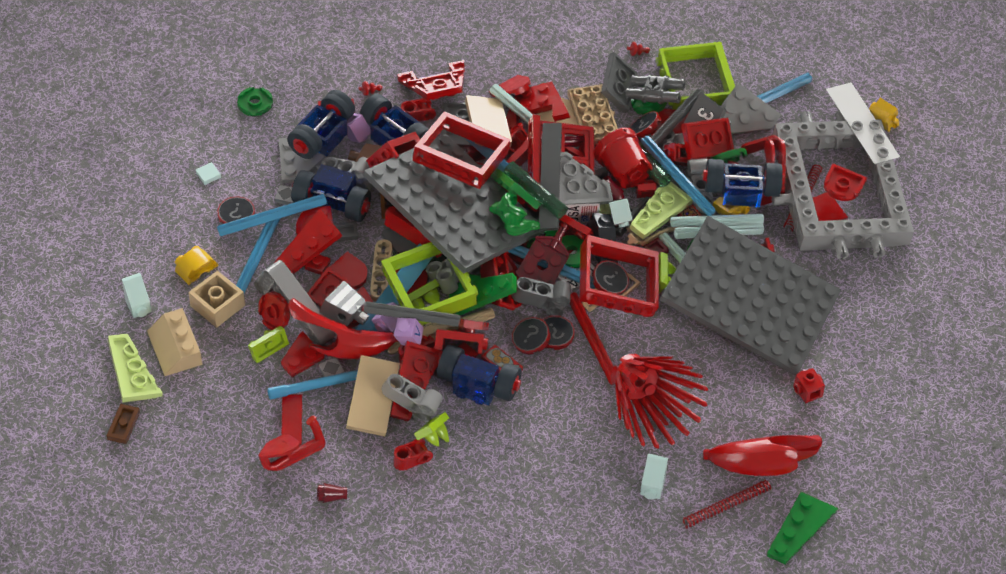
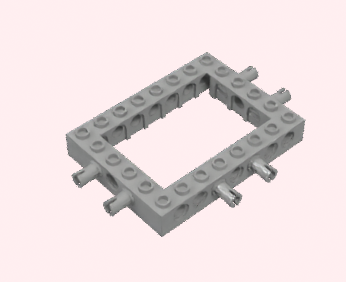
[772,110,914,259]

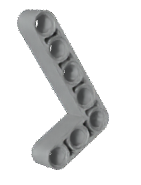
[254,260,336,345]

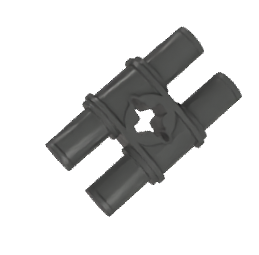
[626,74,686,104]

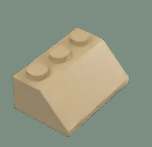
[147,308,202,376]

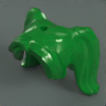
[489,193,540,236]

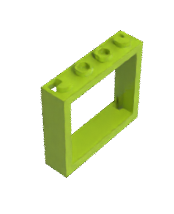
[656,42,735,110]
[381,242,478,325]

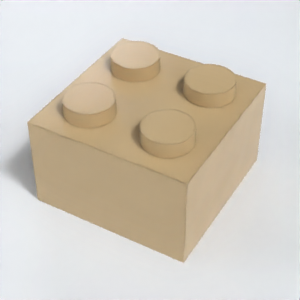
[188,270,245,328]

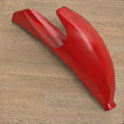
[288,297,399,360]
[703,435,822,476]

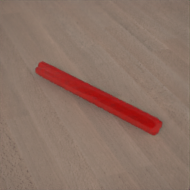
[569,292,614,385]

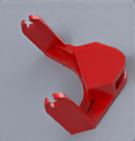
[741,135,786,206]

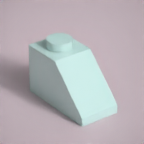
[609,198,633,228]
[122,273,152,318]
[640,454,668,499]

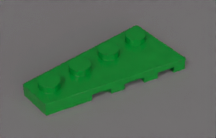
[491,168,541,210]
[449,273,517,315]
[767,492,838,565]

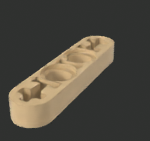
[370,239,392,302]

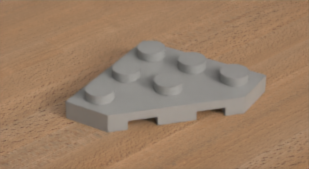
[721,83,782,134]
[279,134,335,184]
[559,152,613,207]

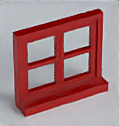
[528,114,594,192]

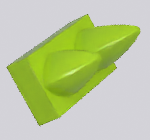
[659,252,677,293]
[408,279,440,309]
[248,326,289,363]
[414,412,449,447]

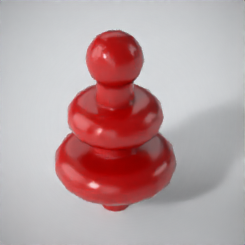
[627,42,650,56]
[359,81,382,96]

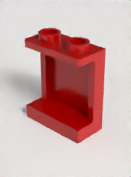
[366,132,420,168]
[434,328,488,354]

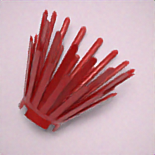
[611,354,708,449]

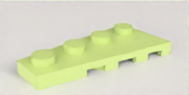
[629,178,693,240]
[108,334,162,402]

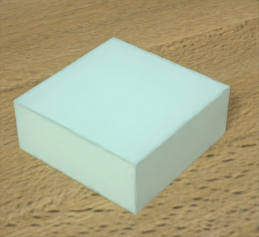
[196,162,221,185]

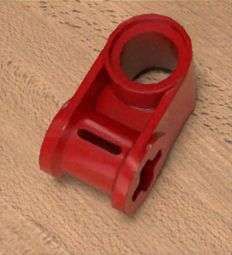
[400,97,436,124]
[507,123,528,155]
[393,438,433,471]

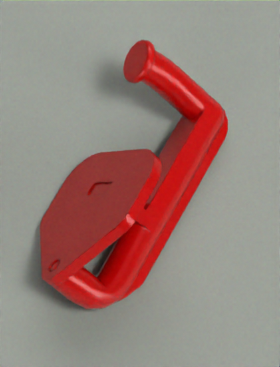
[258,415,326,471]

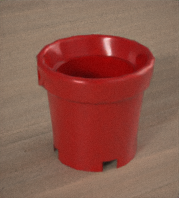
[594,127,653,189]

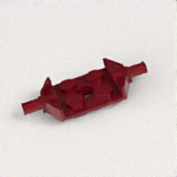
[515,226,570,284]

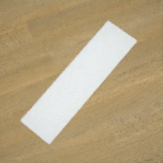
[826,83,900,164]

